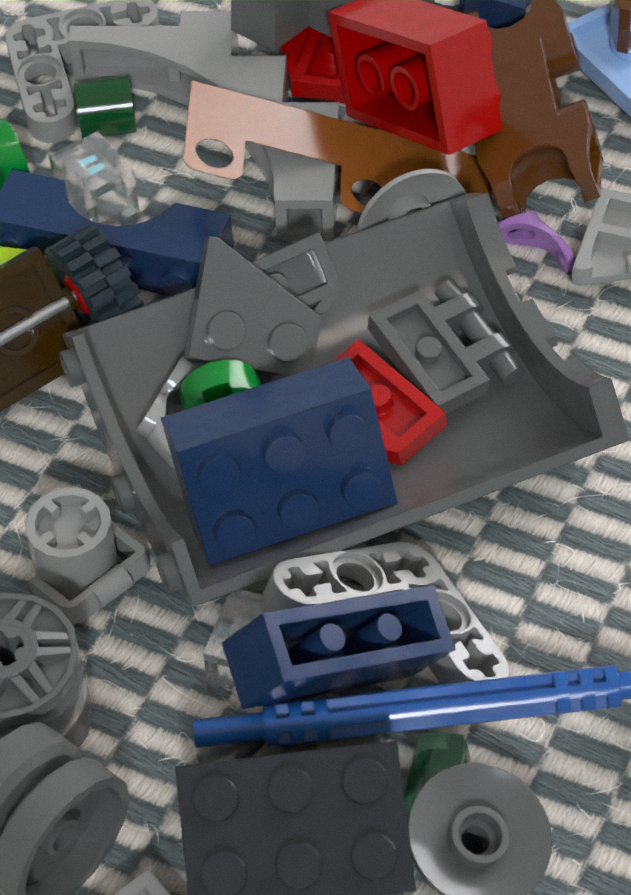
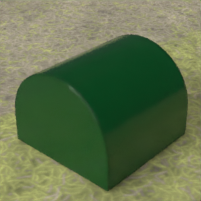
[73,75,137,140]

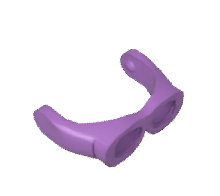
[498,211,575,273]

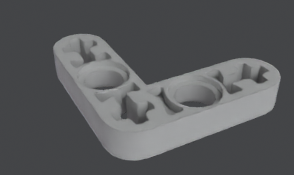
[5,0,160,143]
[262,542,509,685]

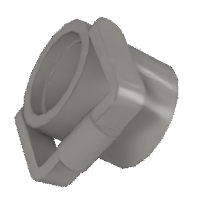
[25,487,151,624]

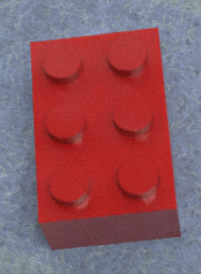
[328,0,503,155]

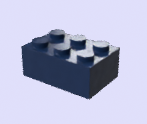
[160,357,398,566]

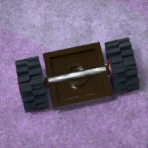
[0,224,144,412]

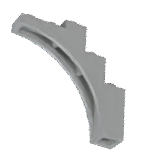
[68,11,340,241]

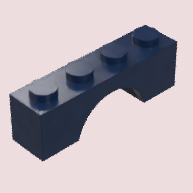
[0,169,234,296]

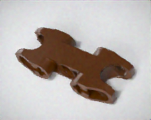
[465,0,603,220]

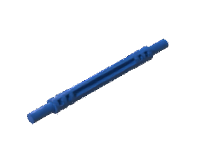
[193,665,631,748]

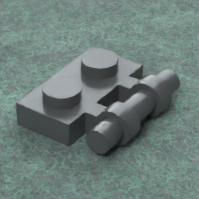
[367,279,524,414]

